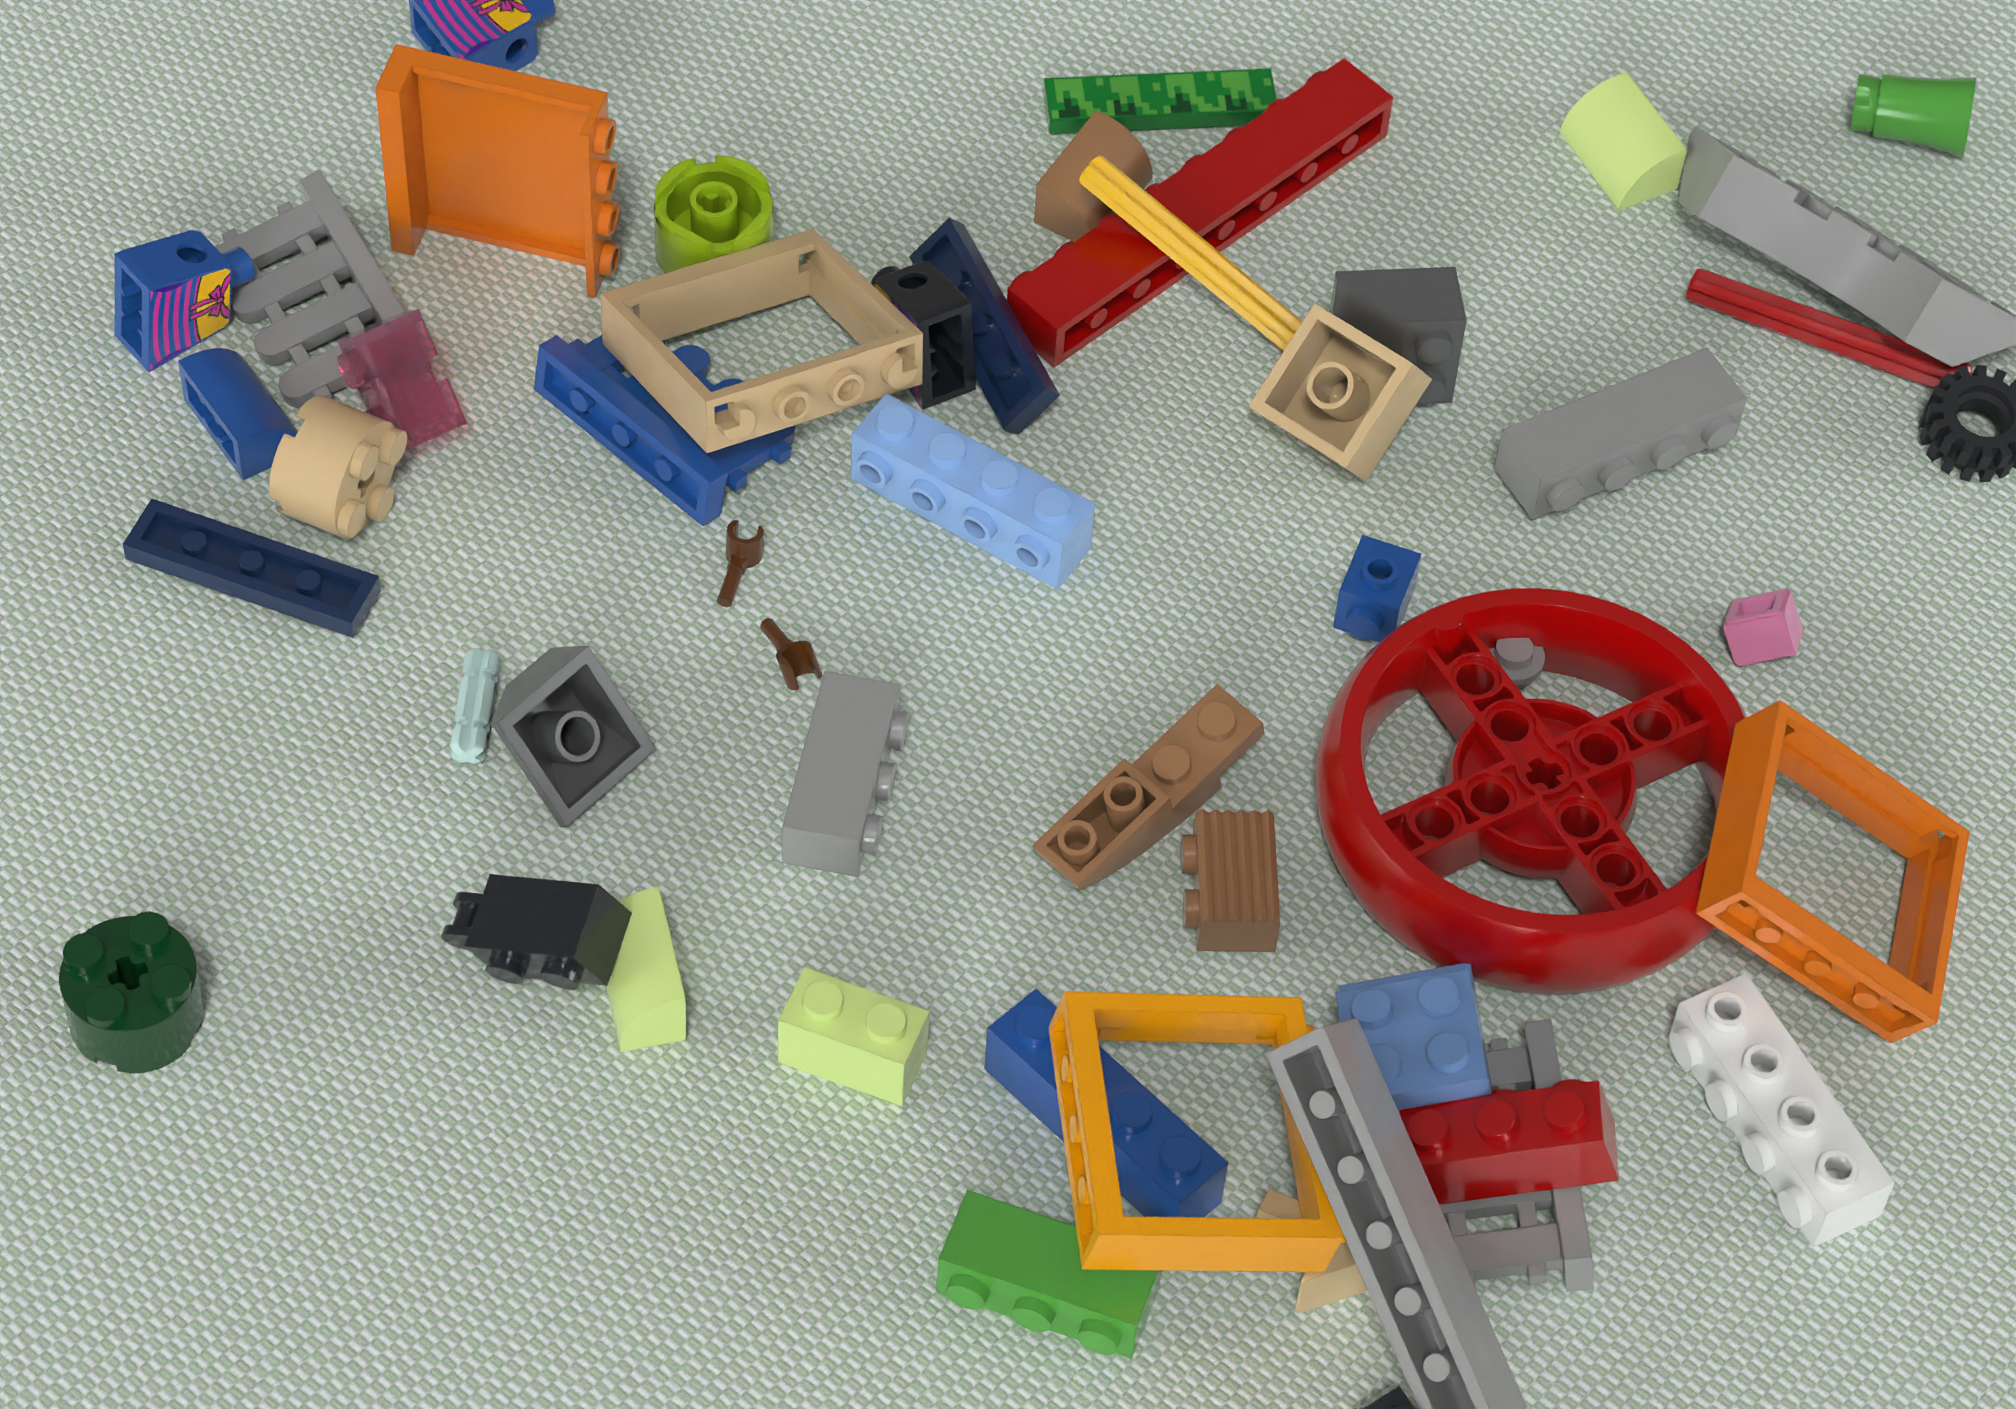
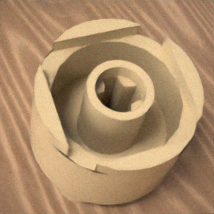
[269,395,407,539]

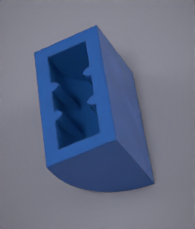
[178,348,298,481]

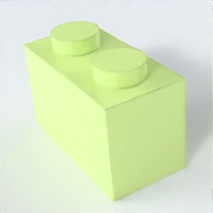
[778,967,930,1106]

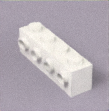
[1668,973,1894,1247]

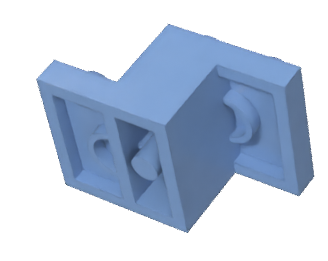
[1335,963,1492,1110]

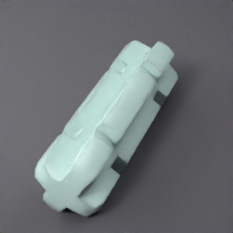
[450,648,500,765]

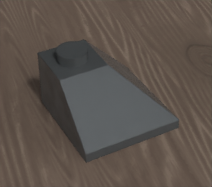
[491,646,656,827]

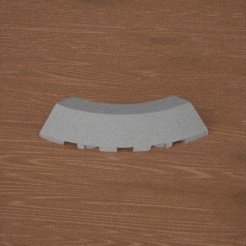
[1678,127,2016,367]

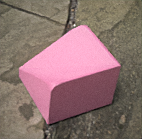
[1723,588,1802,666]

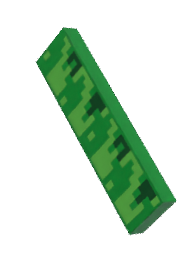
[1043,68,1277,134]

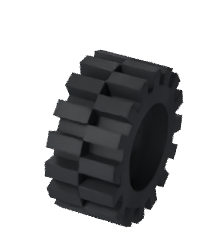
[1919,365,2016,483]

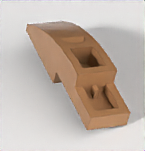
[1032,684,1265,891]

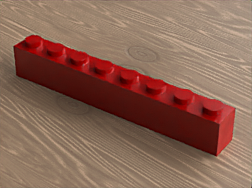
[1007,58,1394,368]

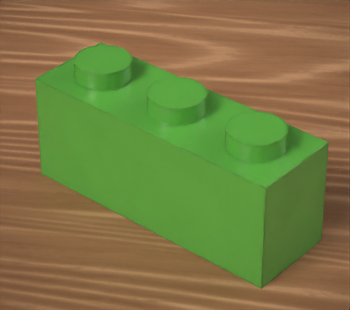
[936,1190,1162,1358]

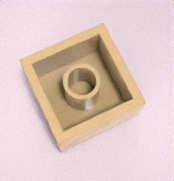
[1248,303,1432,482]

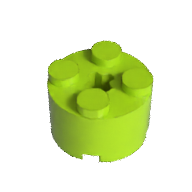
[654,155,774,273]

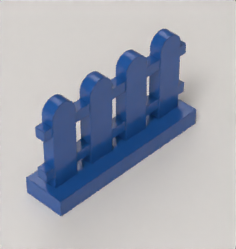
[534,335,795,526]

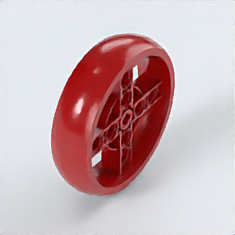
[1315,588,1765,994]

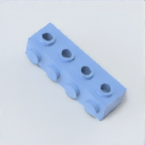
[851,393,1095,589]

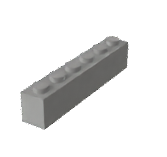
[1266,1018,1527,1409]

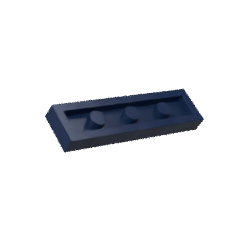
[909,217,1060,435]
[123,498,381,638]

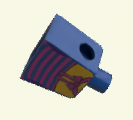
[409,0,556,71]
[114,230,255,372]

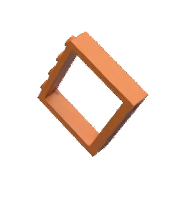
[1696,700,1970,1043]

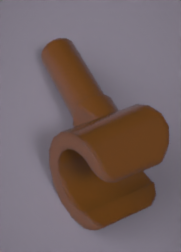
[717,520,764,607]
[760,618,822,690]

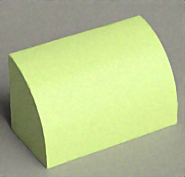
[1559,72,1687,210]
[606,886,686,1052]

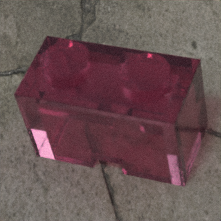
[337,309,467,451]

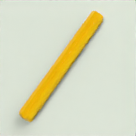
[1079,155,1303,351]

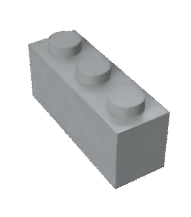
[782,671,909,877]

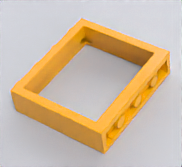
[1048,991,1346,1272]

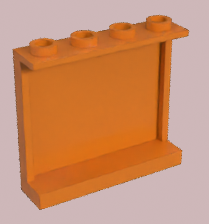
[375,44,621,298]

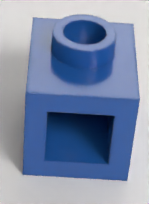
[1333,535,1422,642]

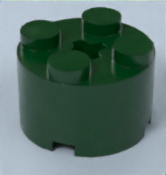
[59,911,205,1074]

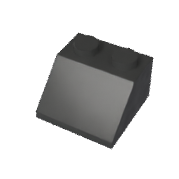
[1330,267,1467,404]

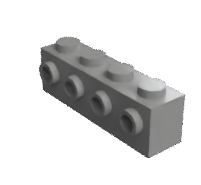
[1494,348,1747,519]

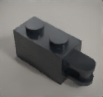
[441,874,632,990]

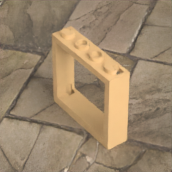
[601,229,923,453]

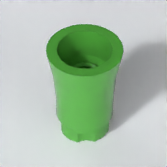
[1850,74,1976,157]

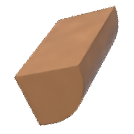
[1034,110,1153,242]

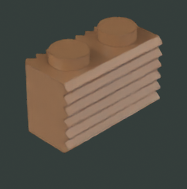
[1180,809,1280,952]

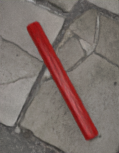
[1686,268,1973,389]

